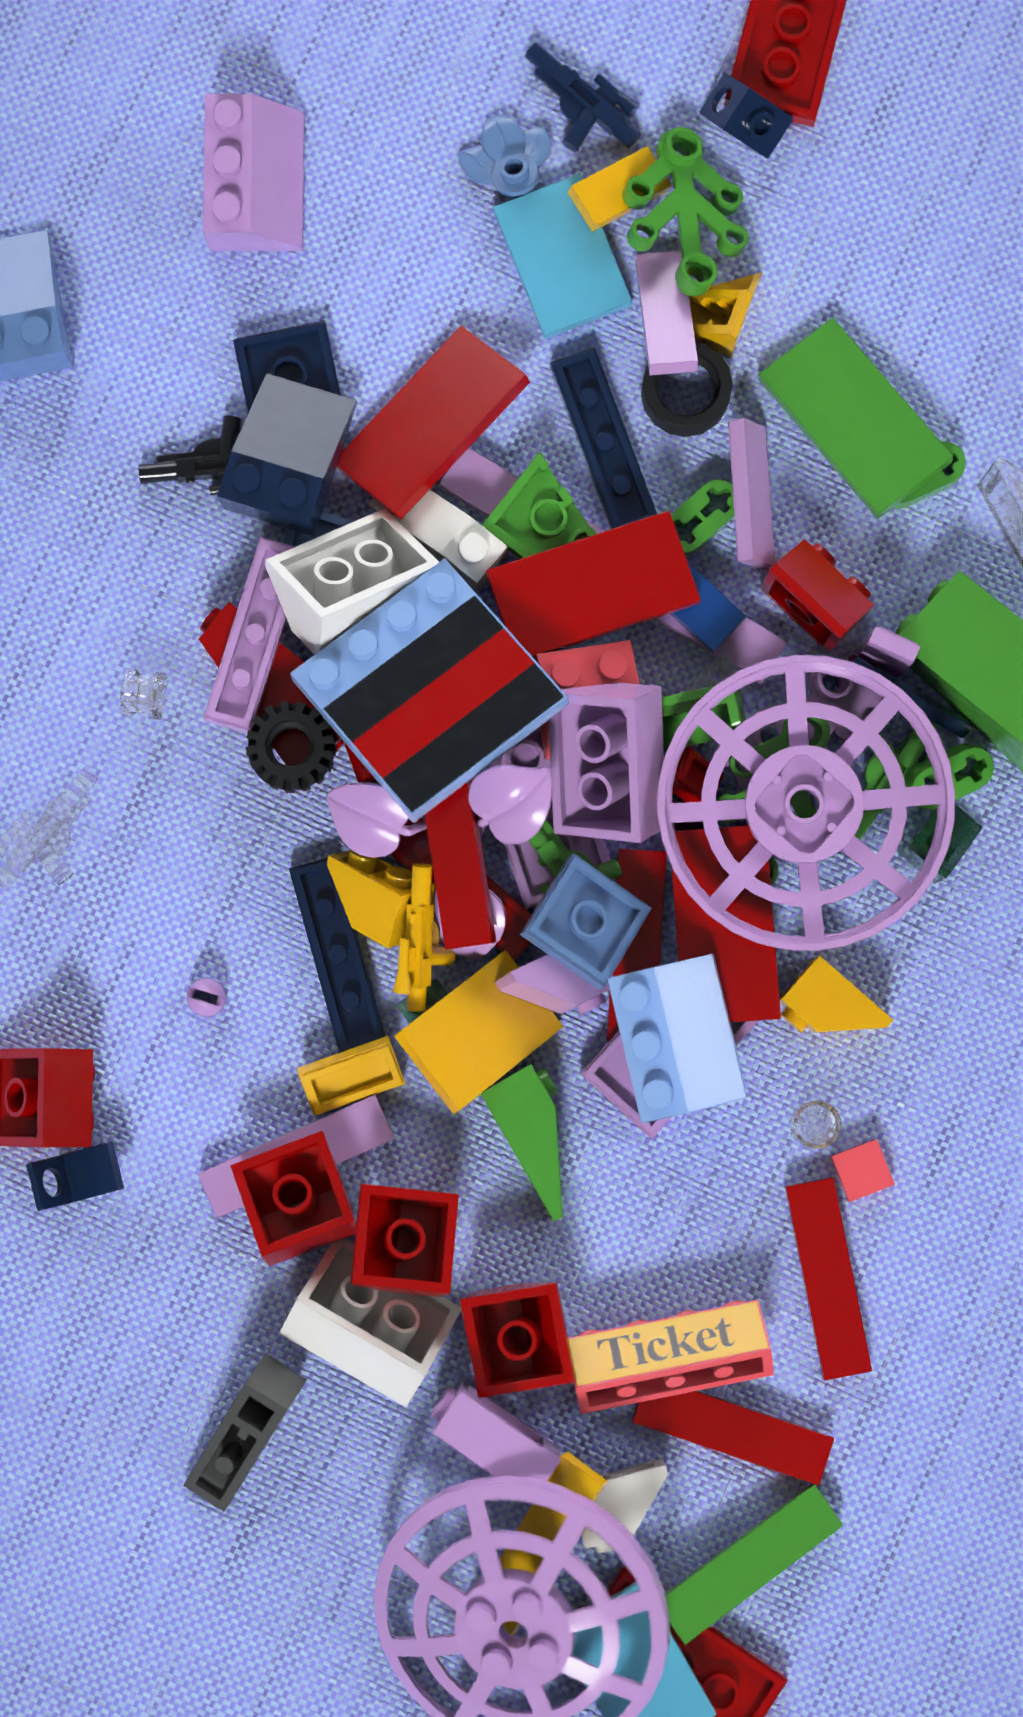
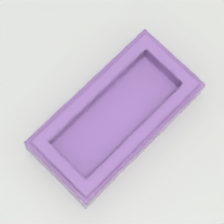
[857,626,920,680]

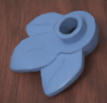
[458,115,552,199]

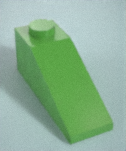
[481,1064,563,1222]

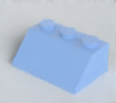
[607,954,748,1123]

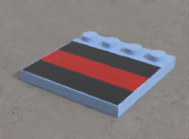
[290,558,568,823]

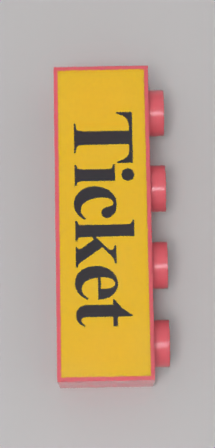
[569,1299,774,1414]

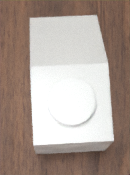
[581,1458,668,1553]

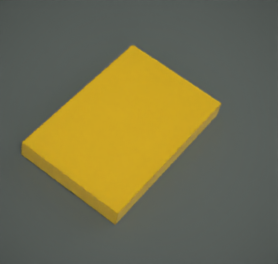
[394,950,564,1114]

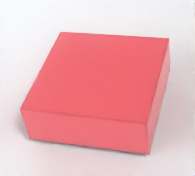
[830,1139,895,1202]

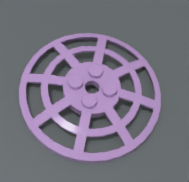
[657,655,955,951]
[374,1476,670,1717]

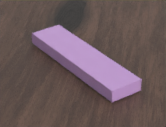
[203,537,295,734]
[198,1094,396,1218]

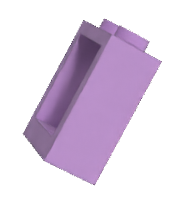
[431,1380,561,1482]

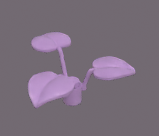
[327,765,553,960]

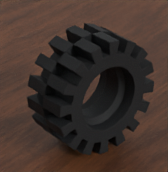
[246,701,337,793]

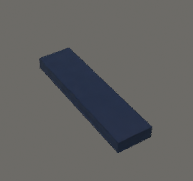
[550,347,657,529]
[289,858,386,1053]

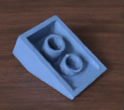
[0,230,74,381]

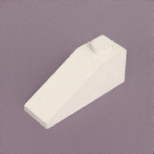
[368,490,508,594]

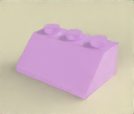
[203,94,305,251]
[548,683,664,843]

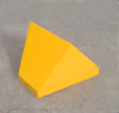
[689,272,763,357]

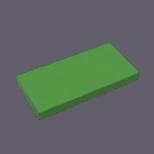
[758,317,954,520]

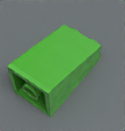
[895,570,1023,773]

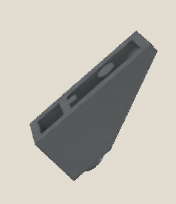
[183,1354,307,1512]

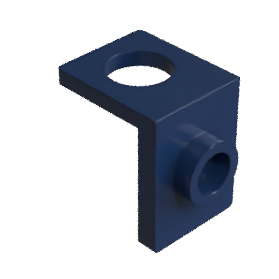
[699,73,793,159]
[26,1142,124,1211]

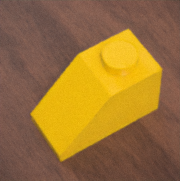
[780,955,893,1033]

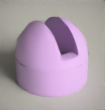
[187,978,227,1017]

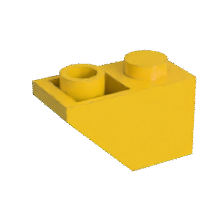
[327,849,412,949]

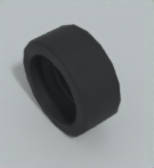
[641,342,733,437]

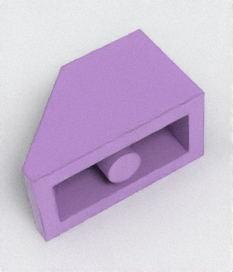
[495,954,614,1015]

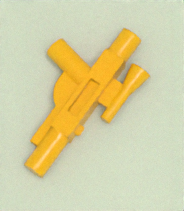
[392,864,455,1012]

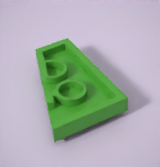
[482,451,597,559]

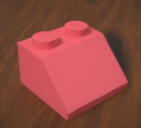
[534,640,639,760]

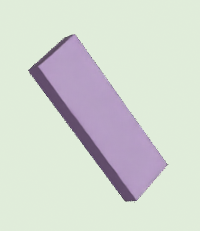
[635,251,698,375]
[728,418,775,569]

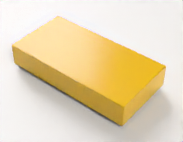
[567,146,672,232]
[297,1035,406,1116]

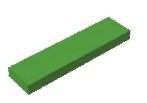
[665,1483,844,1645]

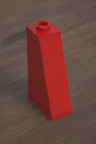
[199,602,344,766]

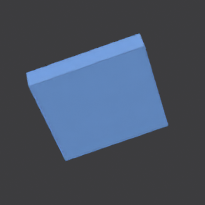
[520,853,652,990]

